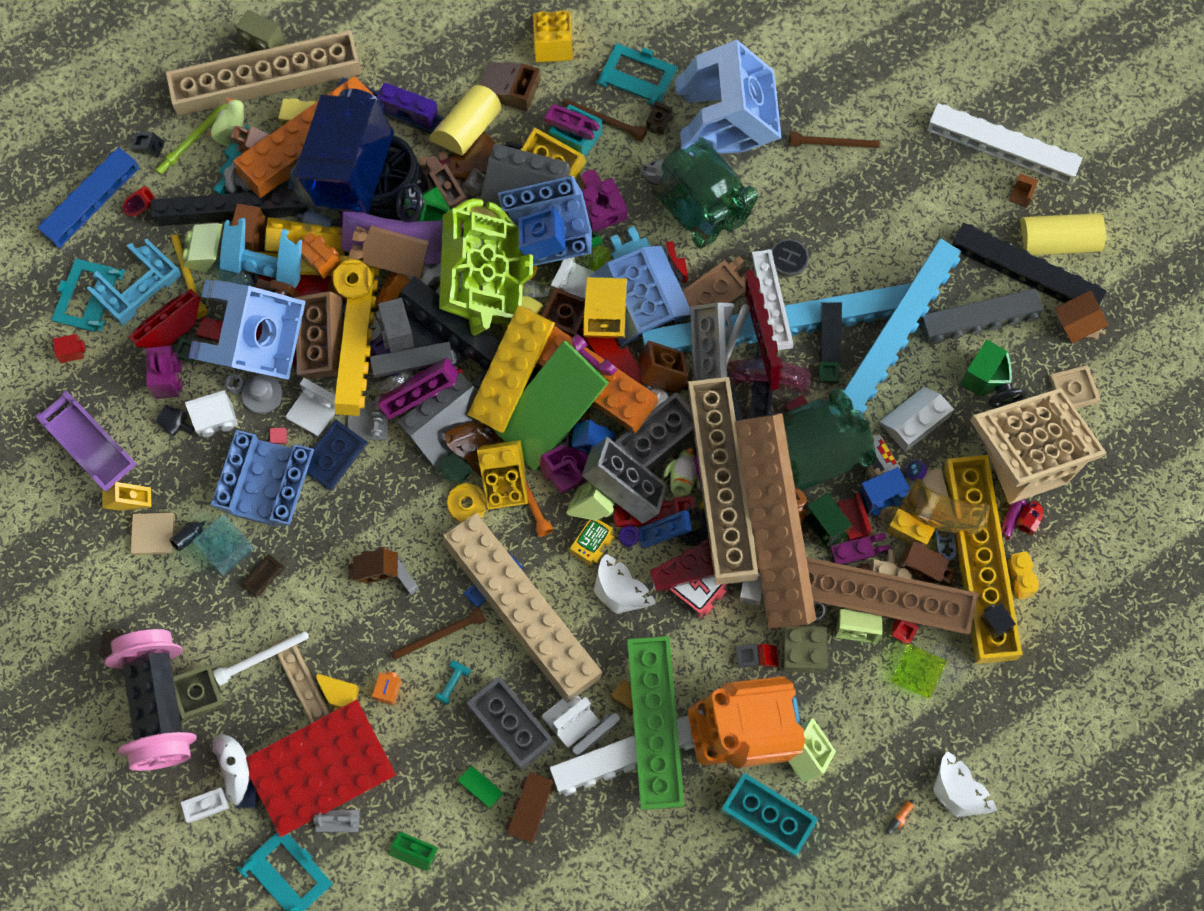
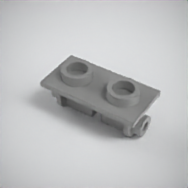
[314,810,360,832]

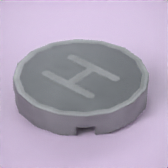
[771,239,809,277]

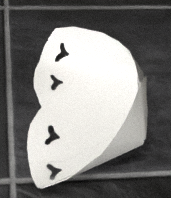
[593,554,655,614]
[212,734,249,805]
[933,752,997,817]

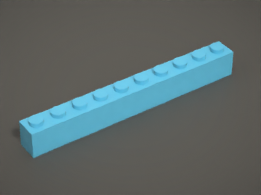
[834,239,961,419]

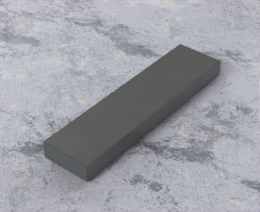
[370,342,453,378]

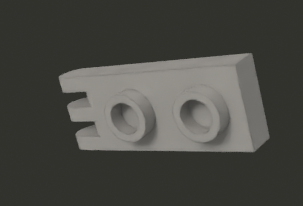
[573,712,621,757]

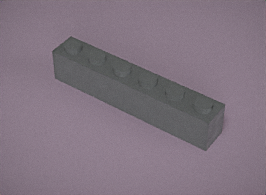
[920,288,1043,344]

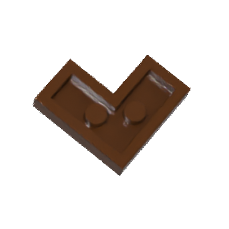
[256,279,300,298]

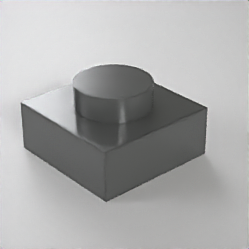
[736,644,760,668]

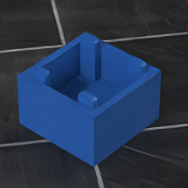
[518,207,565,261]
[858,467,910,517]

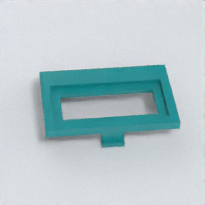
[596,43,678,106]
[51,258,125,333]
[237,832,333,911]

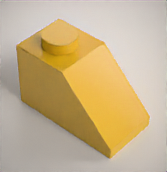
[102,482,151,511]
[316,674,360,711]

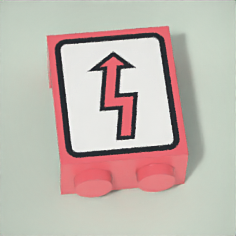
[665,577,727,618]

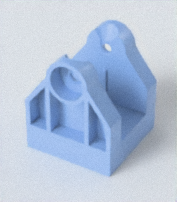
[675,40,781,155]
[188,280,306,380]

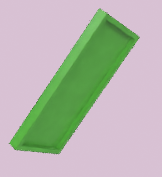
[494,341,609,471]

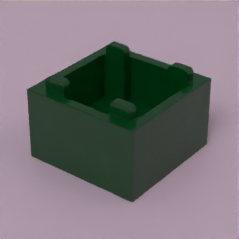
[803,492,852,549]

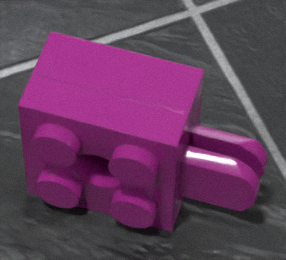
[581,170,628,232]
[146,346,183,399]

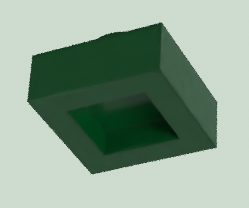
[174,337,195,364]
[818,362,839,384]

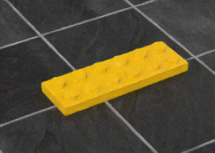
[467,305,555,433]

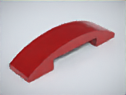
[613,496,695,527]

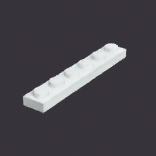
[752,249,793,350]

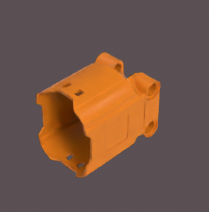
[688,677,805,768]

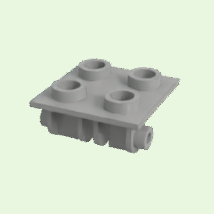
[348,398,389,440]

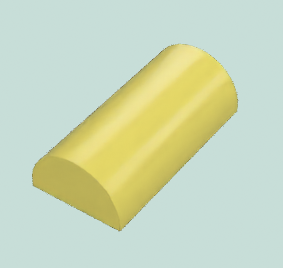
[429,85,501,156]
[1020,213,1106,255]

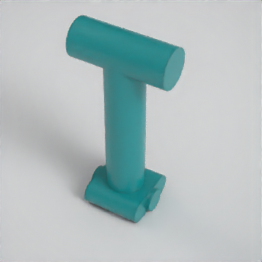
[435,660,472,705]

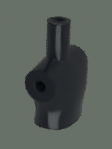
[156,405,195,436]

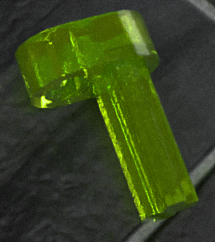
[590,245,611,272]

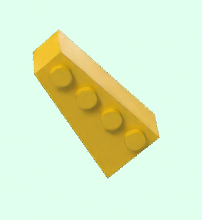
[265,217,344,256]

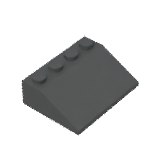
[481,143,571,212]
[398,372,490,472]

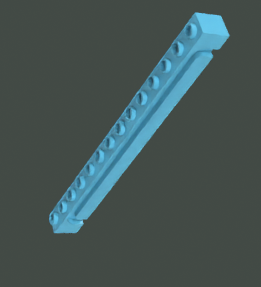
[642,283,911,354]

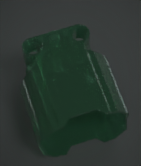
[651,137,758,249]
[782,388,877,491]

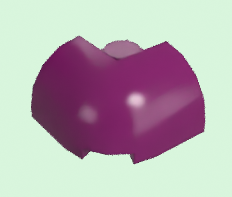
[540,445,588,494]

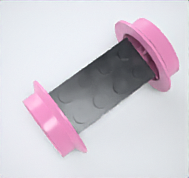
[105,629,197,771]

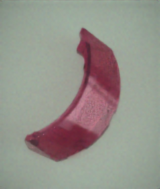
[730,359,811,394]

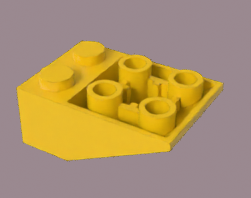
[533,10,573,62]
[583,277,627,338]
[477,440,528,510]

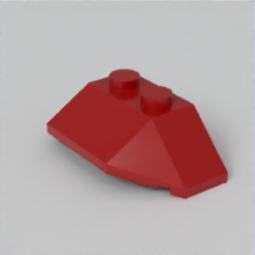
[128,289,201,348]

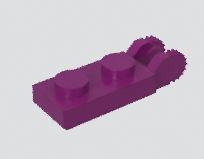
[544,104,600,140]
[830,533,890,565]

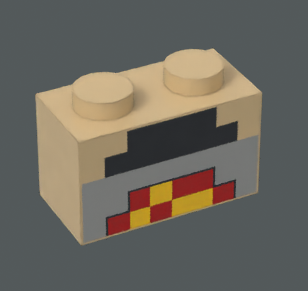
[856,434,900,479]

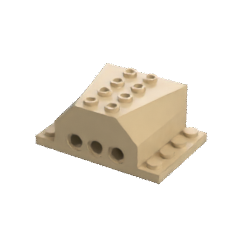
[970,388,1106,504]

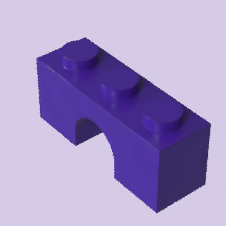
[376,82,438,128]

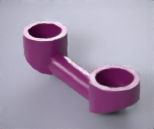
[571,334,617,376]

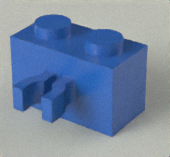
[570,420,616,454]

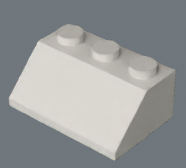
[879,387,954,452]

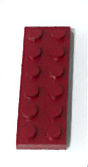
[745,270,783,391]

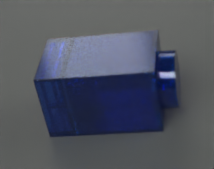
[293,89,394,213]

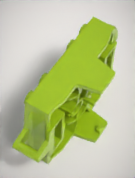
[439,198,533,336]

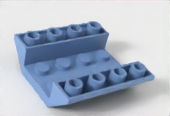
[498,176,592,266]
[590,246,691,346]
[211,430,314,526]

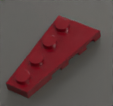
[650,539,714,592]

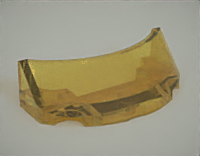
[904,478,991,534]

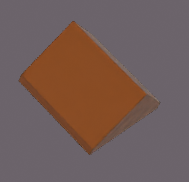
[1055,290,1109,343]

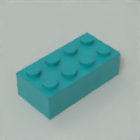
[720,772,818,859]

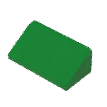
[457,766,504,810]
[389,831,438,872]

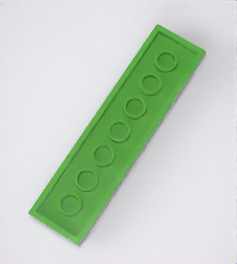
[627,636,684,810]

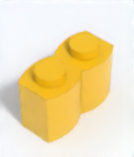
[1007,551,1039,599]

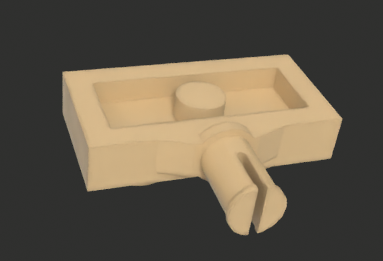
[870,549,912,579]

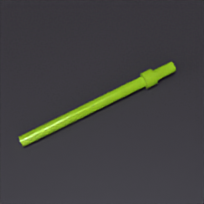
[155,104,228,175]

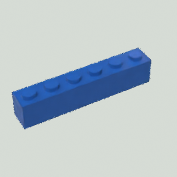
[38,147,140,249]

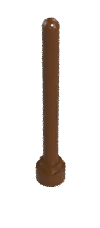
[563,99,648,142]
[789,131,881,148]
[392,607,486,659]

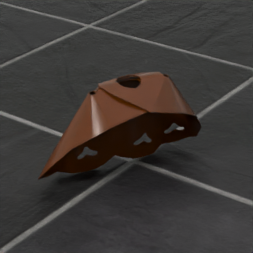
[449,131,496,180]
[445,421,501,477]

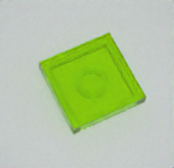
[891,643,948,700]

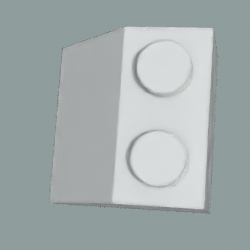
[185,390,238,437]

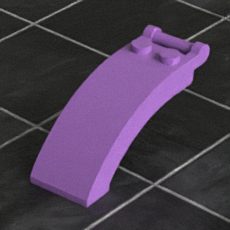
[341,211,464,264]
[35,390,137,492]

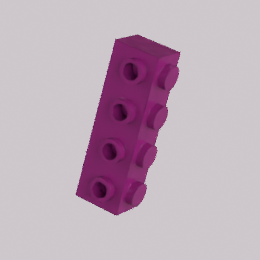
[377,357,458,420]

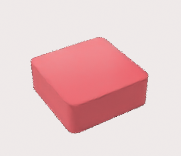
[270,428,287,445]

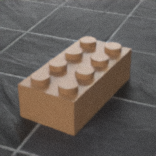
[295,292,343,379]

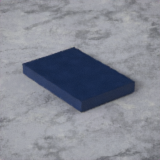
[307,419,368,491]

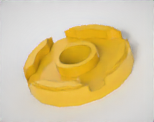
[332,259,373,299]
[446,483,487,523]

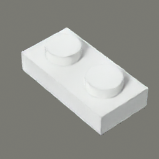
[181,787,229,824]

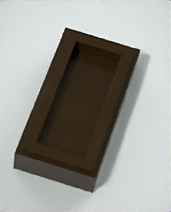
[241,554,285,598]

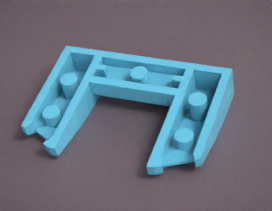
[220,218,302,288]
[87,239,182,326]

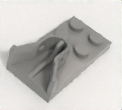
[690,303,735,381]

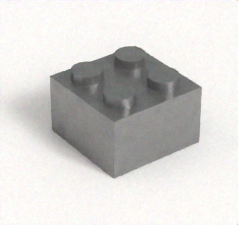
[376,298,414,353]

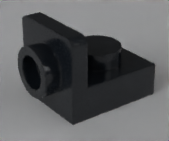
[130,132,165,158]

